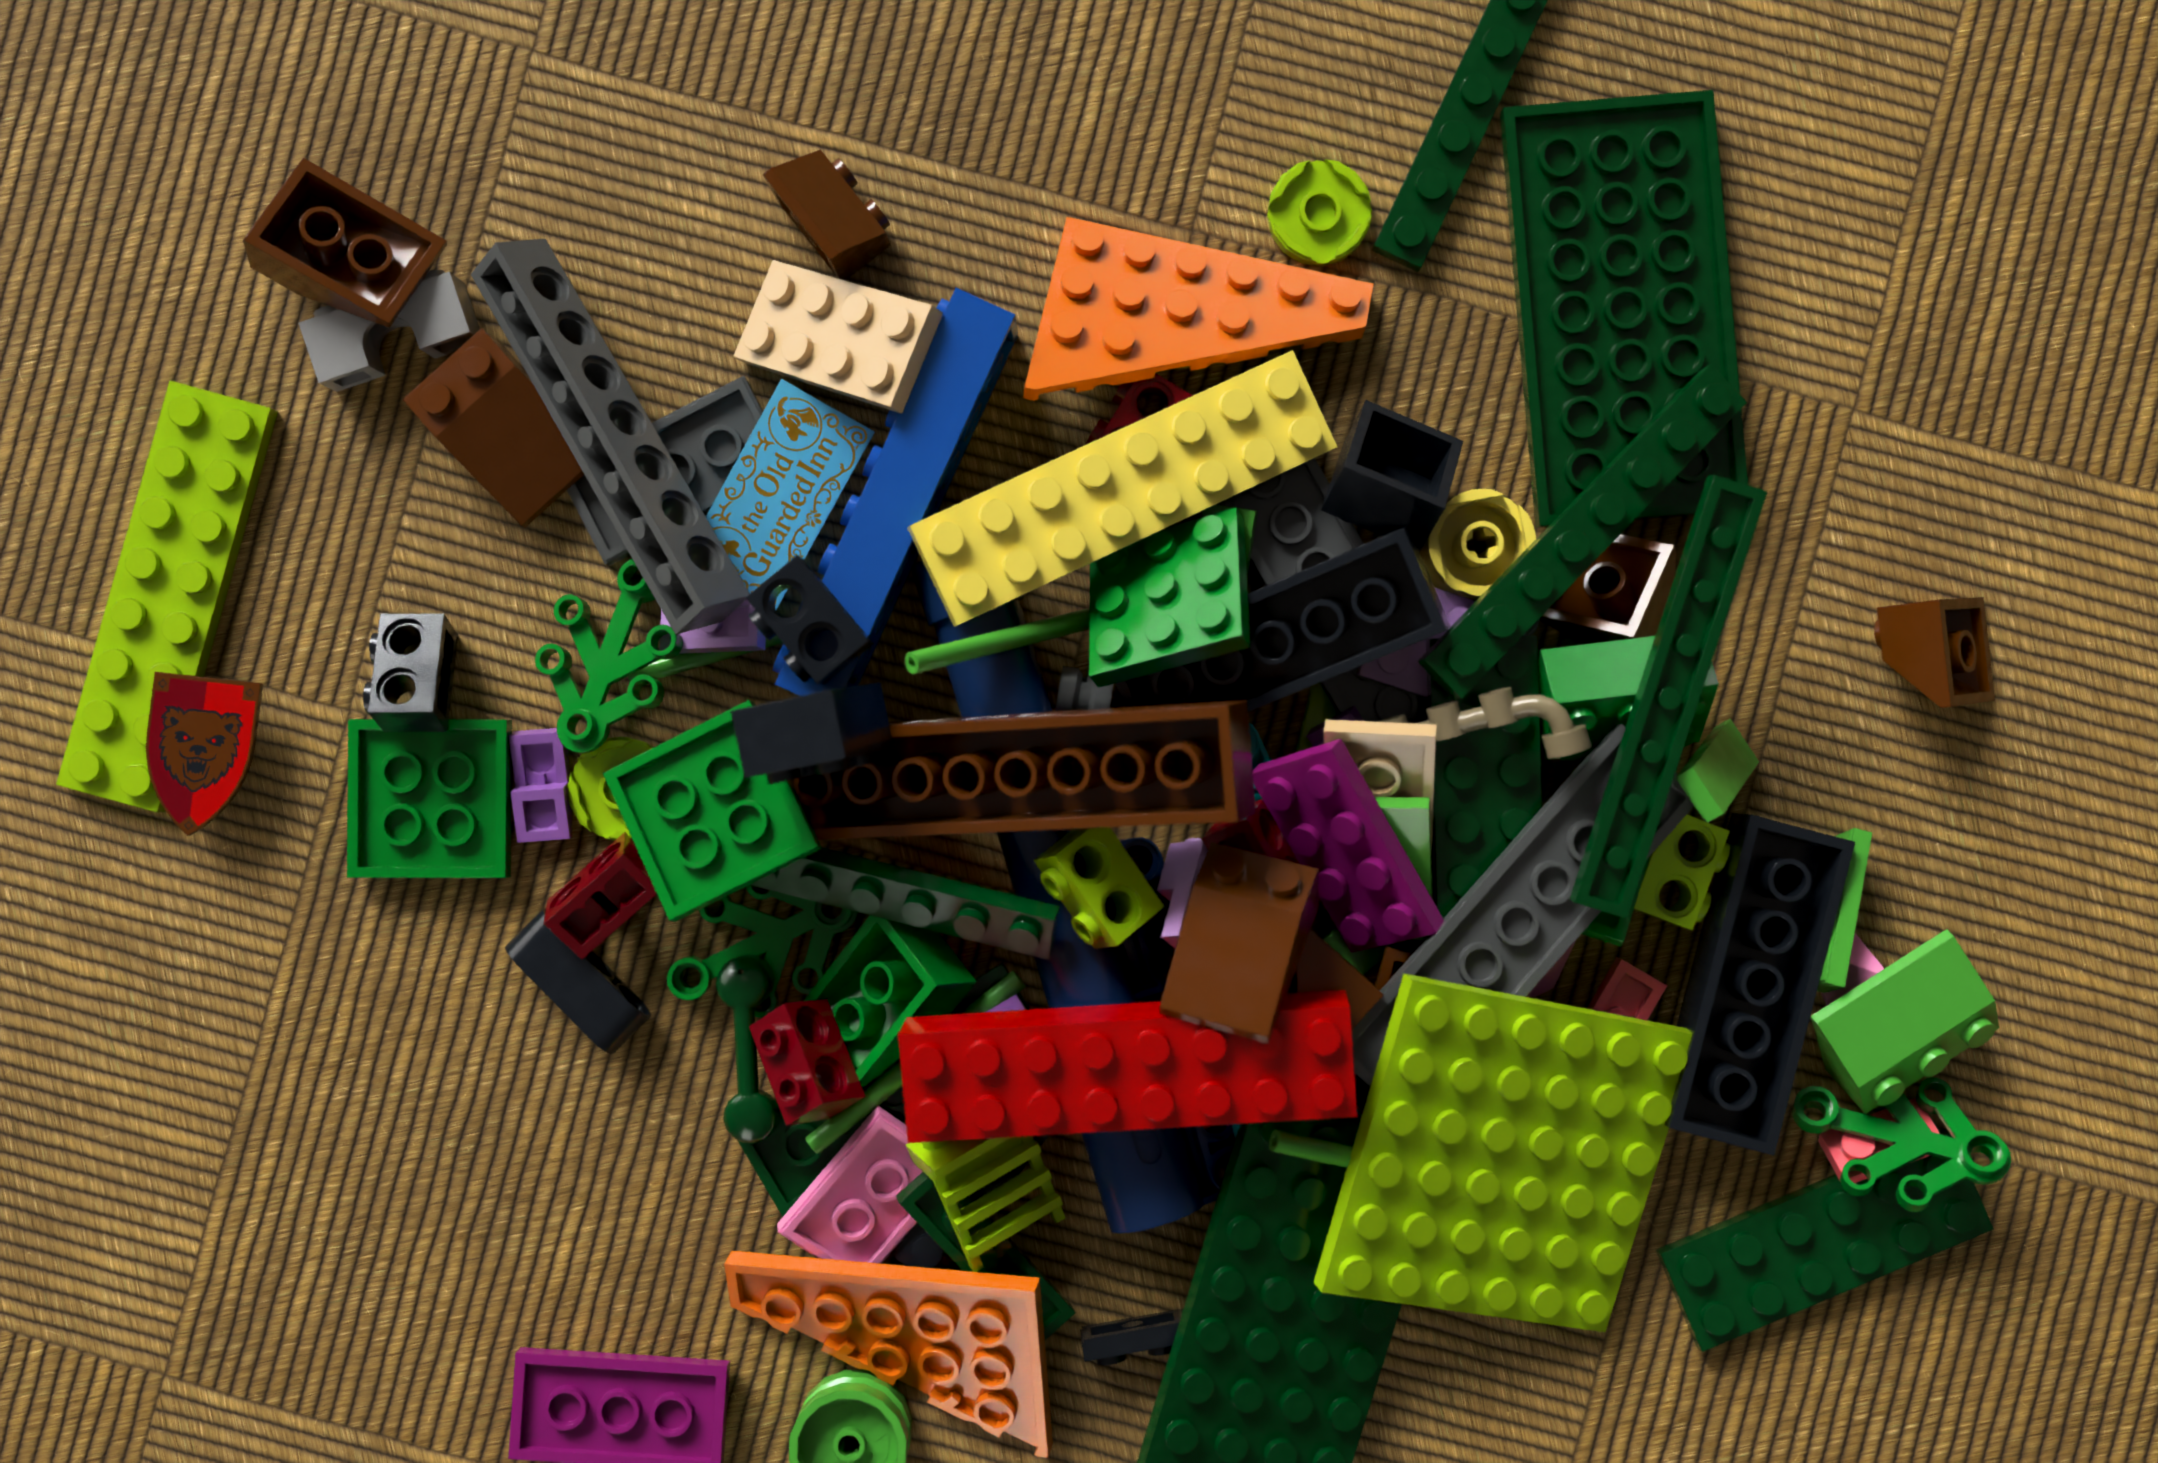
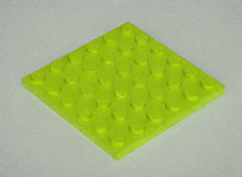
[1313,973,1692,1332]

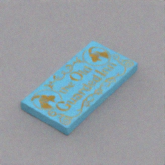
[706,379,875,610]

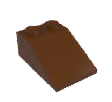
[243,158,447,328]
[402,328,584,528]
[1159,842,1319,1043]

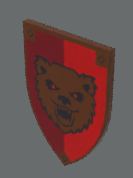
[146,672,263,836]

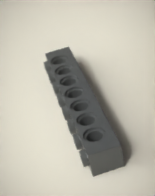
[471,239,750,635]

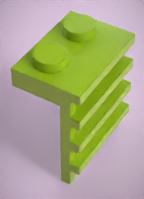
[905,1136,1066,1272]

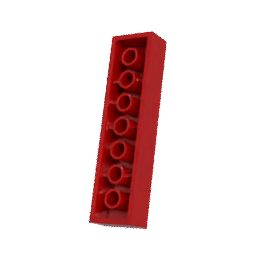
[898,990,1357,1143]

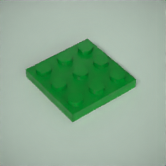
[1089,507,1250,688]
[603,700,822,922]
[347,719,512,878]

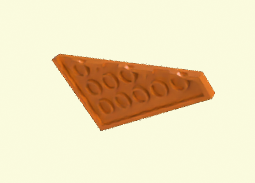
[1023,217,1374,401]
[724,1251,1053,1458]

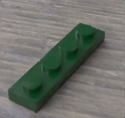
[896,1172,1076,1340]

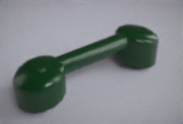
[716,954,781,1144]

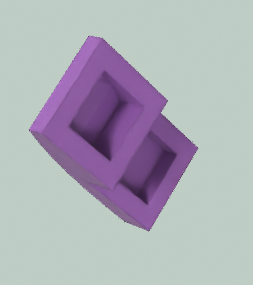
[509,728,572,843]

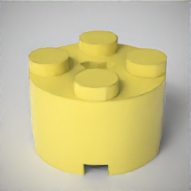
[1420,489,1536,601]

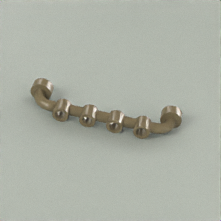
[1323,687,1592,759]

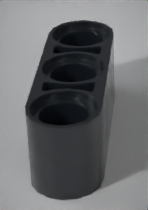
[505,908,651,1054]

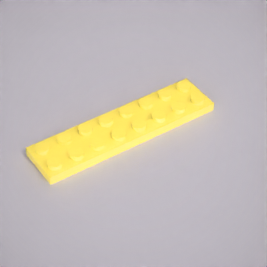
[907,350,1337,627]

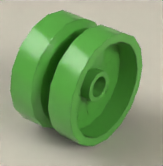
[789,1369,912,1463]

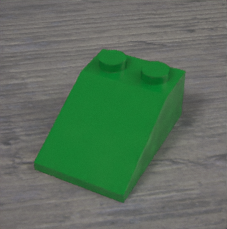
[804,915,977,1089]

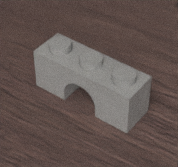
[299,270,480,392]

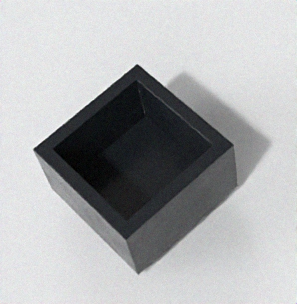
[1321,400,1464,551]
[731,682,894,785]

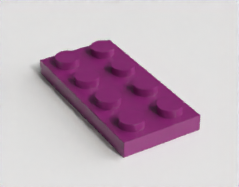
[1253,739,1444,953]
[508,1347,730,1463]

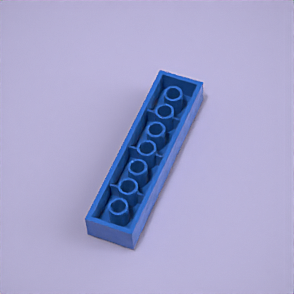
[773,288,1018,696]

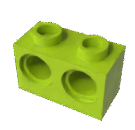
[1634,815,1730,930]
[1033,827,1165,949]

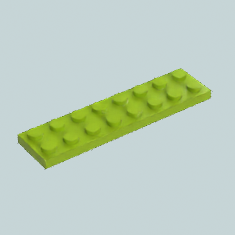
[56,380,278,813]

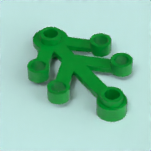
[535,559,683,754]
[667,885,858,1018]
[1792,1077,2011,1212]

